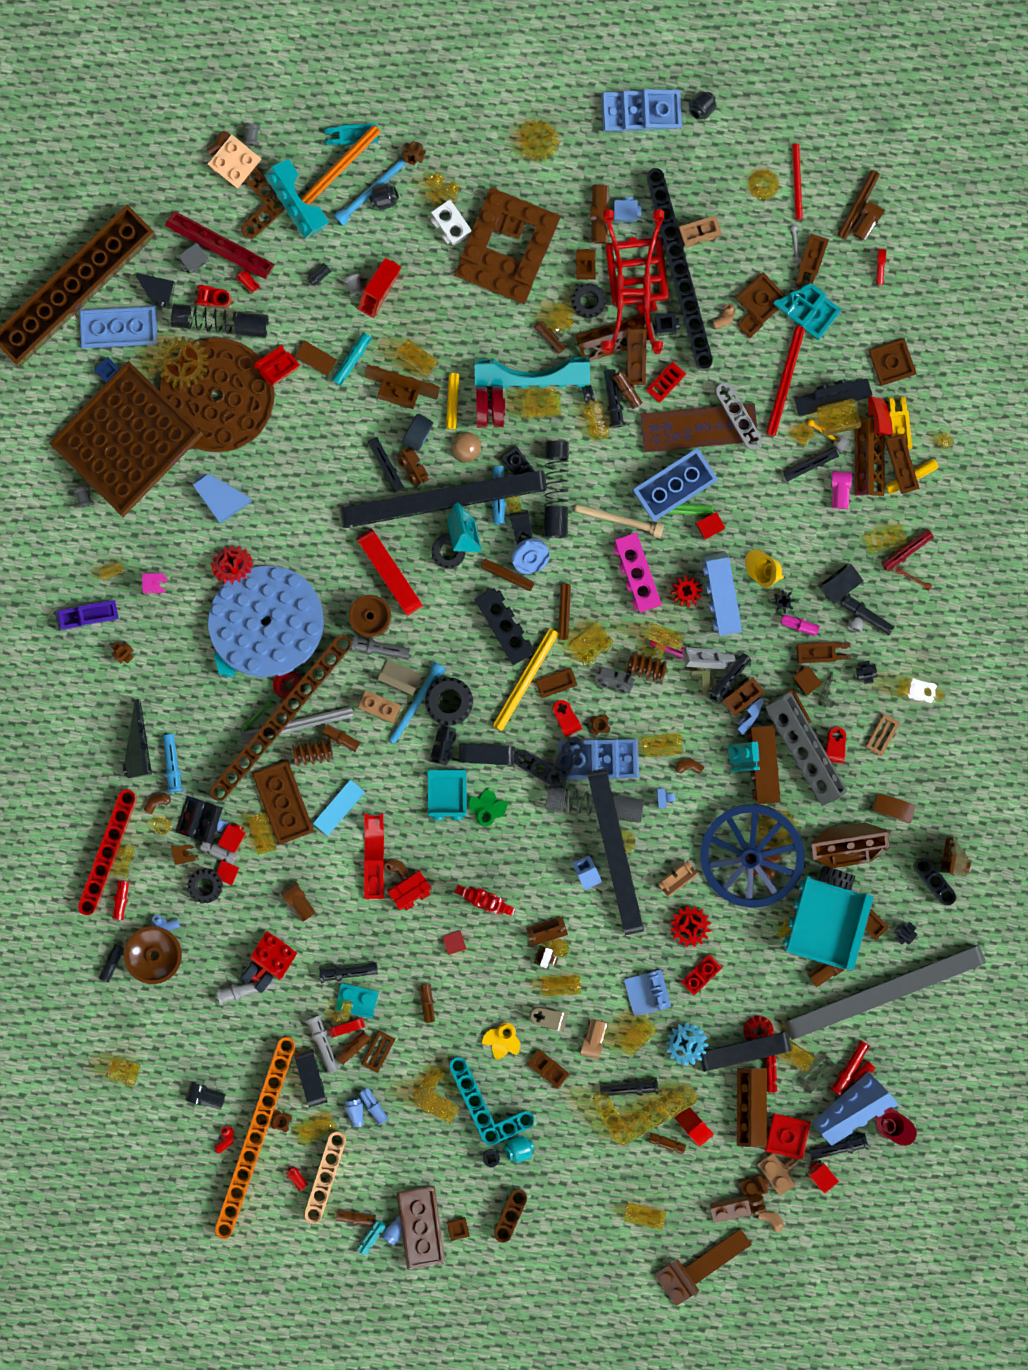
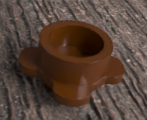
[590,715,610,735]
[271,1111,292,1132]

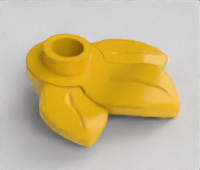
[482,1023,520,1060]

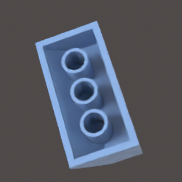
[632,448,718,522]

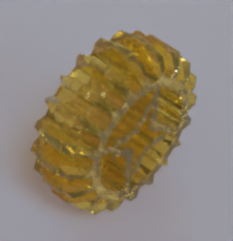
[157,336,209,388]

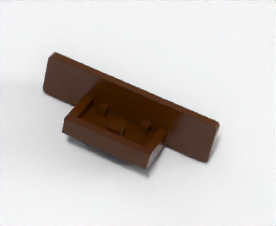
[364,365,440,410]

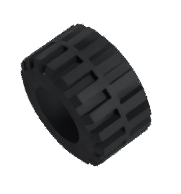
[425,677,473,726]

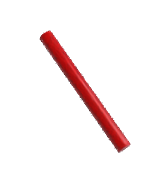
[792,143,803,220]

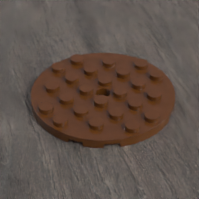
[160,338,275,453]

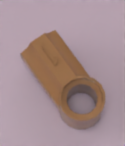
[580,1019,607,1060]

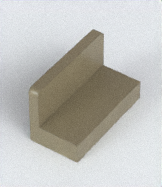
[378,660,422,696]

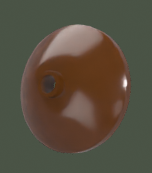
[124,926,182,984]

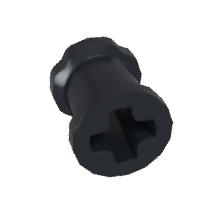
[482,1149,500,1167]

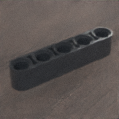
[700,1031,792,1072]

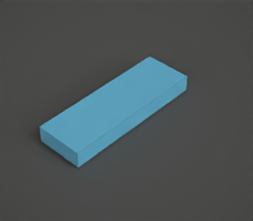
[313,780,365,836]

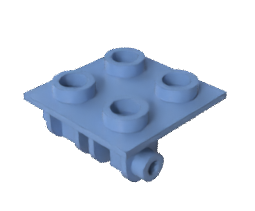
[624,970,671,1017]

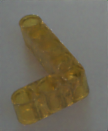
[592,1084,698,1145]

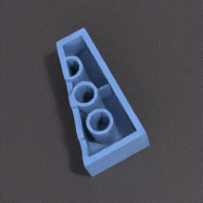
[702,551,742,636]

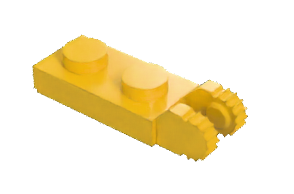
[889,396,912,450]

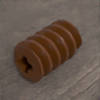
[625,650,667,685]
[292,738,333,767]

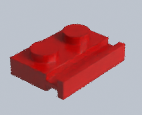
[254,345,300,386]

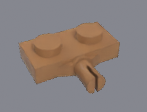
[757,1153,798,1196]

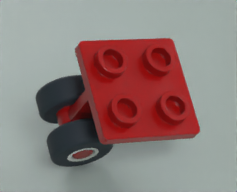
[240,931,297,993]

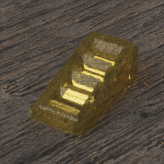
[865,525,908,554]

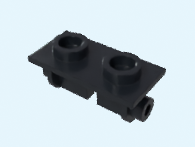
[430,725,457,765]

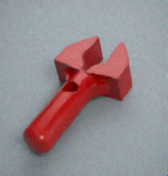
[876,249,886,286]

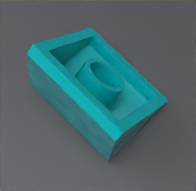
[447,503,482,552]

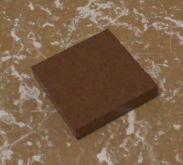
[735,272,786,325]
[868,338,917,387]

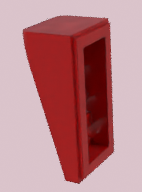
[646,361,686,403]

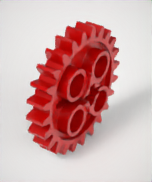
[454,884,515,916]

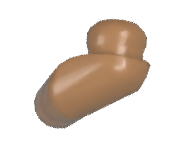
[712,304,736,329]
[758,1211,784,1232]

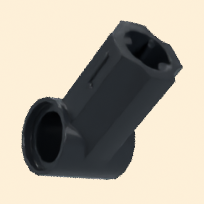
[185,1081,226,1110]

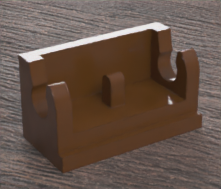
[171,845,199,865]

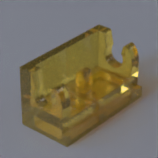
[642,733,683,758]

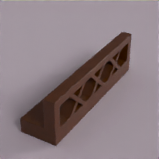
[575,314,656,361]
[855,418,885,496]

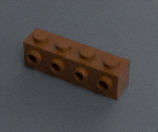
[747,726,781,804]
[737,1067,767,1147]

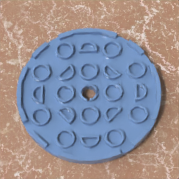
[208,566,324,678]

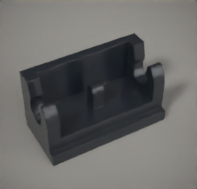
[818,563,864,604]

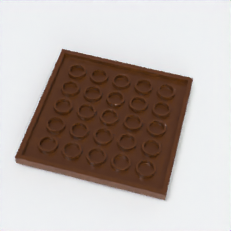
[49,361,203,518]

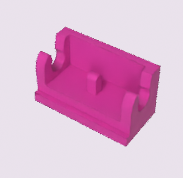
[142,573,167,596]

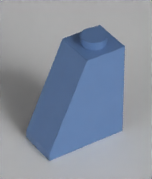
[193,474,252,523]

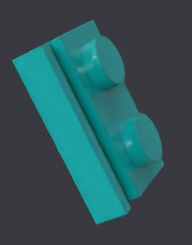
[728,742,760,772]
[335,983,379,1019]

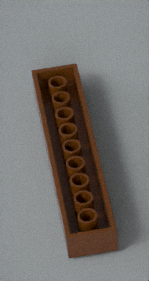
[0,204,156,368]

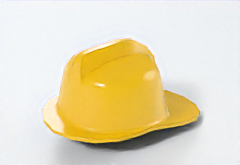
[745,549,784,588]

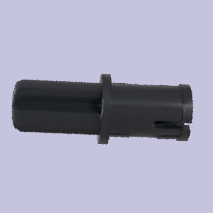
[98,944,124,983]

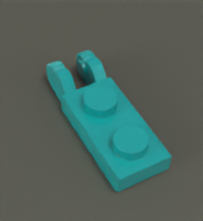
[324,123,378,146]

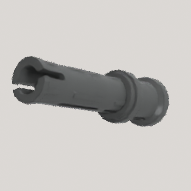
[351,635,410,660]

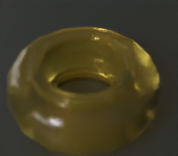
[621,830,636,854]

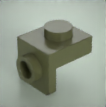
[690,667,714,695]

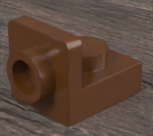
[739,1174,770,1196]

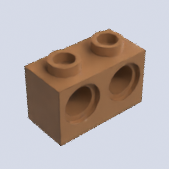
[679,215,722,249]
[358,690,402,724]

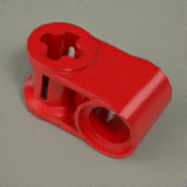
[194,285,232,309]
[552,700,583,738]
[825,726,846,764]

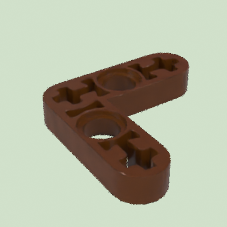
[241,168,286,239]

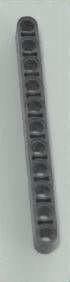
[785,945,986,1040]

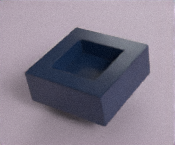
[94,357,120,383]

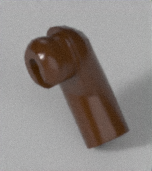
[207,131,231,156]
[675,758,704,775]

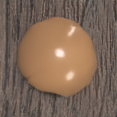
[452,432,481,463]

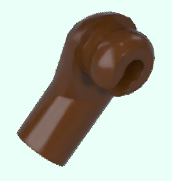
[144,792,171,814]
[384,859,411,880]

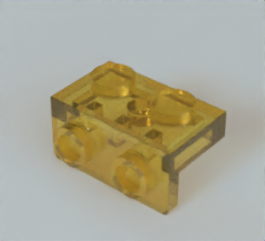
[817,399,861,437]
[566,620,614,666]

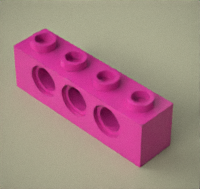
[613,533,662,613]

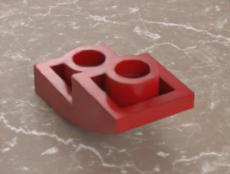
[868,396,893,436]
[681,953,723,995]

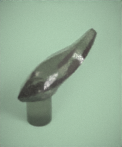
[818,671,835,708]

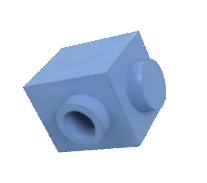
[614,197,641,222]
[572,855,602,890]

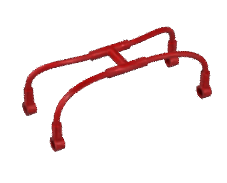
[601,210,664,355]

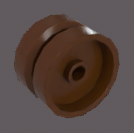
[349,595,392,638]

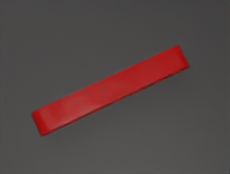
[78,789,137,915]

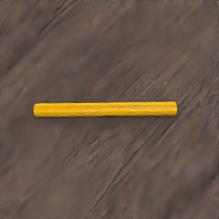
[493,628,558,731]

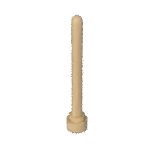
[574,505,665,539]

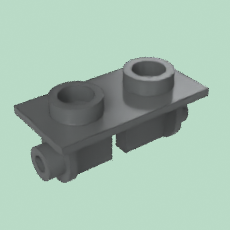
[593,667,635,694]

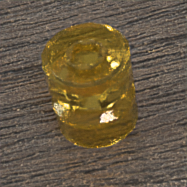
[107,1056,141,1088]

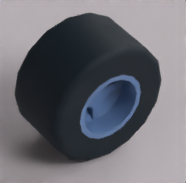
[402,414,434,451]

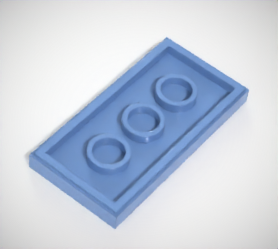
[79,306,158,349]

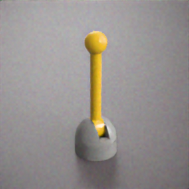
[807,419,850,453]

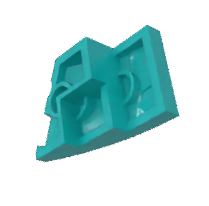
[774,283,842,341]

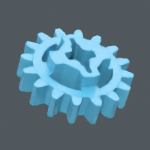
[666,1023,708,1066]

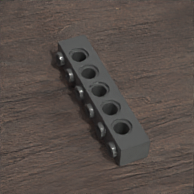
[765,691,847,806]

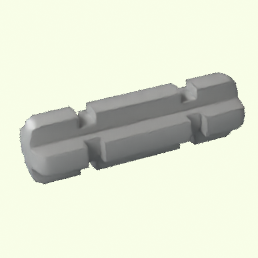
[200,842,237,864]

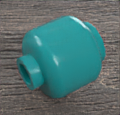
[504,1135,535,1163]

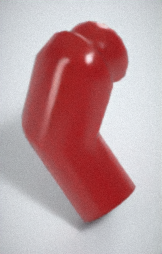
[214,1126,234,1154]

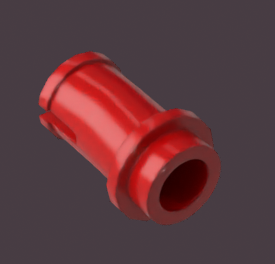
[236,269,260,294]
[852,1060,876,1082]
[286,1166,309,1192]

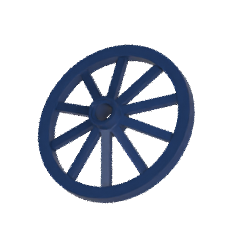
[700,804,805,908]

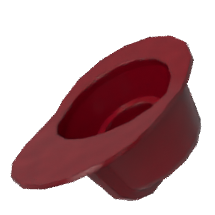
[875,1107,917,1146]

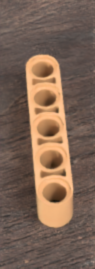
[305,1131,346,1224]

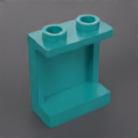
[428,770,467,820]

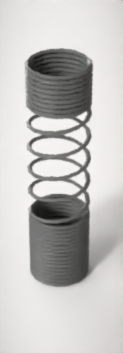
[546,786,644,823]

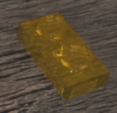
[295,1111,338,1146]

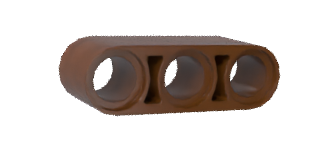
[494,1188,527,1243]

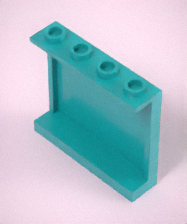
[783,876,874,971]

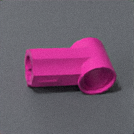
[831,471,852,509]

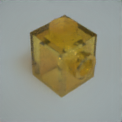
[548,301,575,333]

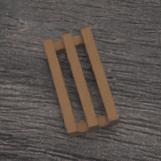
[865,713,900,756]

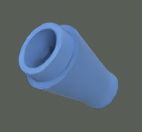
[344,1097,364,1127]
[381,1216,402,1245]

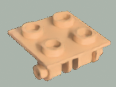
[208,135,261,189]

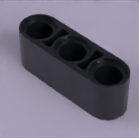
[459,743,515,766]
[913,858,956,906]
[294,1049,328,1108]

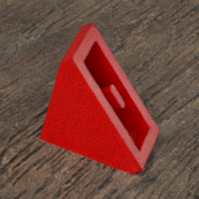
[675,1105,714,1147]

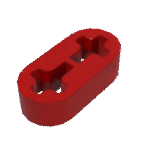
[328,1018,366,1038]

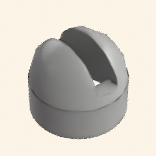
[847,617,863,633]

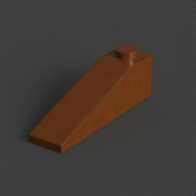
[940,835,971,876]

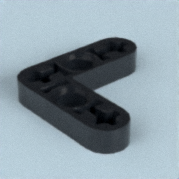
[515,736,585,787]

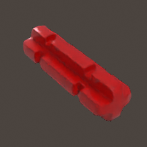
[765,1055,777,1093]

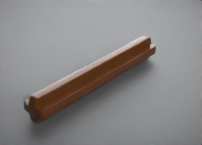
[837,170,880,240]

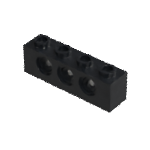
[474,588,534,666]

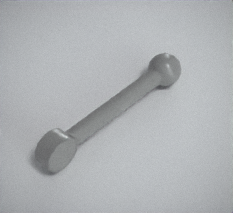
[790,225,801,264]

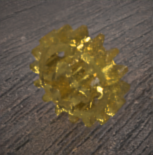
[519,119,560,162]
[758,810,800,849]

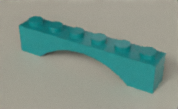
[475,357,590,389]

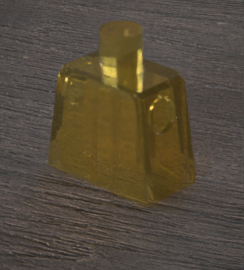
[896,678,945,703]

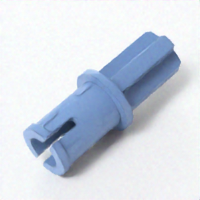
[359,1088,389,1125]

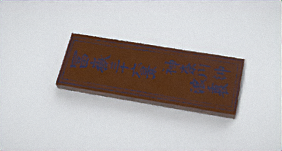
[641,403,758,453]

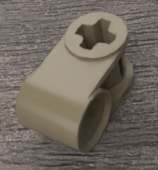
[530,1008,568,1032]

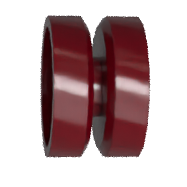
[476,386,506,428]

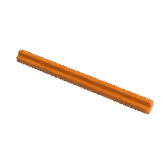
[301,125,381,205]

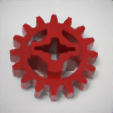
[211,545,253,585]
[670,906,712,947]

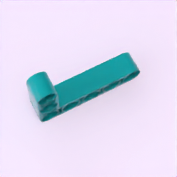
[450,1056,535,1145]

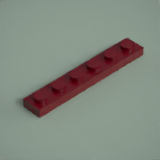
[165,211,275,280]

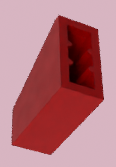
[358,257,402,319]

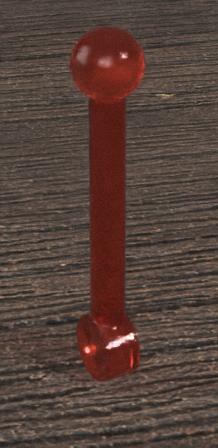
[896,567,932,590]

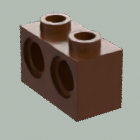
[721,676,765,716]

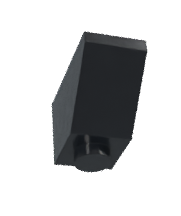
[136,273,176,308]

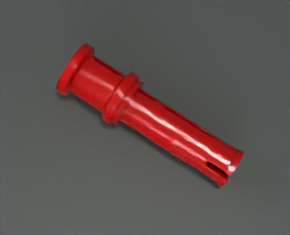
[829,1040,870,1096]

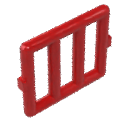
[605,237,669,306]

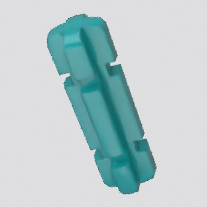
[357,1221,385,1255]

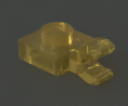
[114,845,136,879]

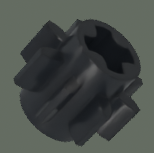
[771,590,796,614]
[856,660,878,684]
[894,922,918,945]

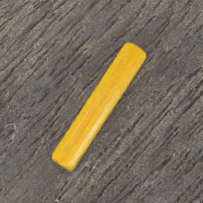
[446,373,459,429]
[886,459,939,494]

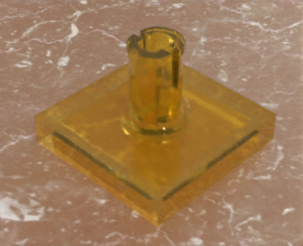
[644,622,685,660]

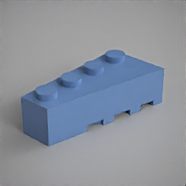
[812,1072,899,1146]

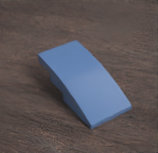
[601,89,682,132]
[558,739,639,780]

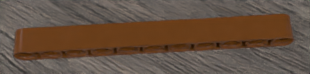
[210,635,352,801]

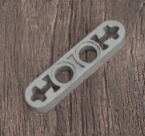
[716,383,762,450]

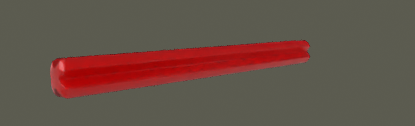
[766,326,805,437]

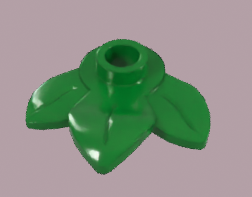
[469,788,508,826]

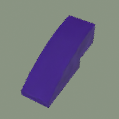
[55,600,119,631]

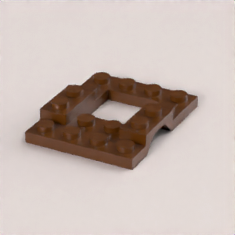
[454,187,561,305]

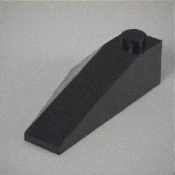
[123,699,152,779]

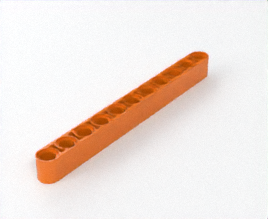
[215,1036,296,1239]

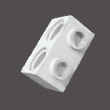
[431,200,472,246]

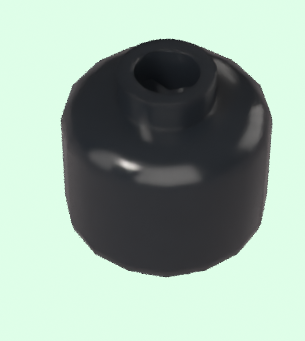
[689,91,717,120]
[369,183,399,211]

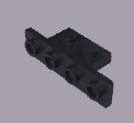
[794,378,872,417]

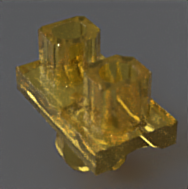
[425,172,460,206]

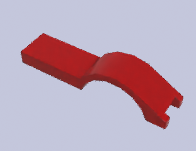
[364,813,384,899]

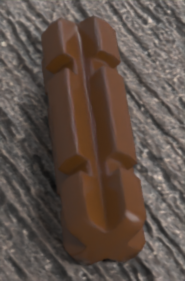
[534,321,566,354]
[649,1133,686,1154]

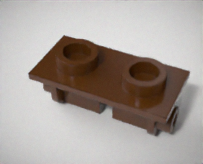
[397,447,429,488]
[526,917,568,946]

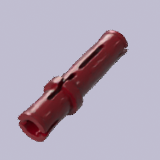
[881,528,934,572]

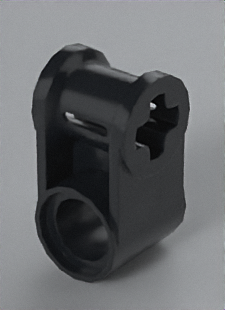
[509,510,533,544]

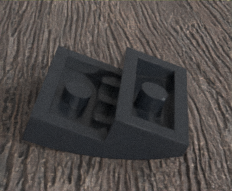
[175,796,223,844]

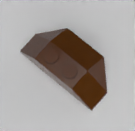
[811,822,890,868]

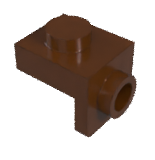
[576,249,596,280]

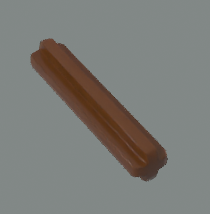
[481,559,535,591]
[558,583,571,640]

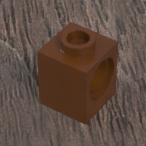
[792,665,822,696]

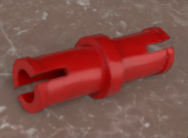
[112,880,130,920]

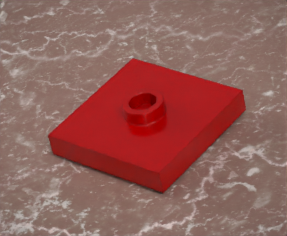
[765,1113,811,1160]

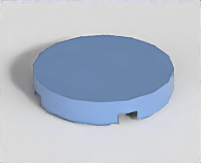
[511,538,549,575]

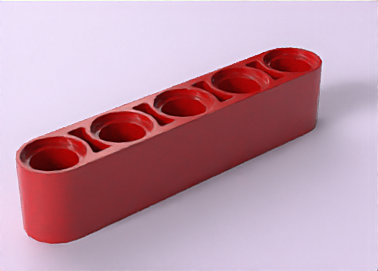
[356,528,423,616]

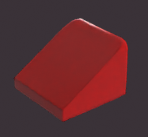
[443,930,467,955]

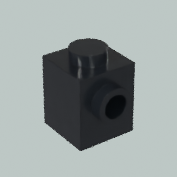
[655,313,680,336]

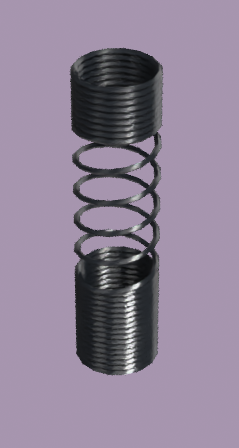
[171,303,269,339]
[544,440,569,538]

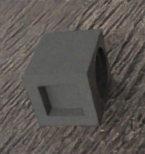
[179,243,209,274]

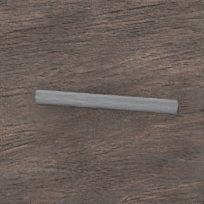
[241,707,354,743]

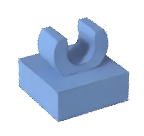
[657,788,675,808]

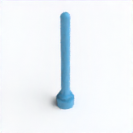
[333,158,406,226]
[389,661,446,743]

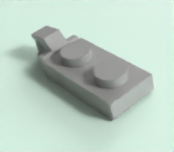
[682,647,736,669]

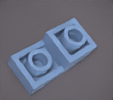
[737,698,763,735]

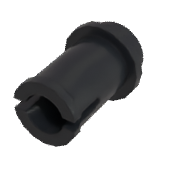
[307,263,332,287]

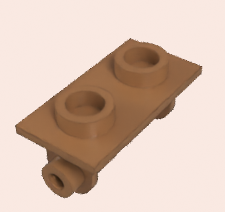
[658,861,698,897]

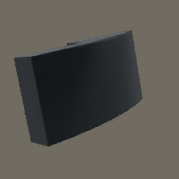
[500,445,534,475]

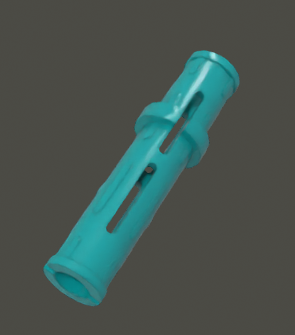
[331,332,373,386]

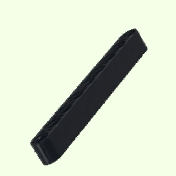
[587,768,644,936]

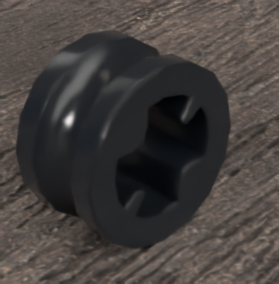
[582,385,595,403]

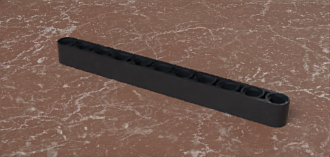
[646,168,713,371]
[339,470,547,528]

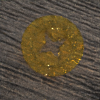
[749,169,779,200]

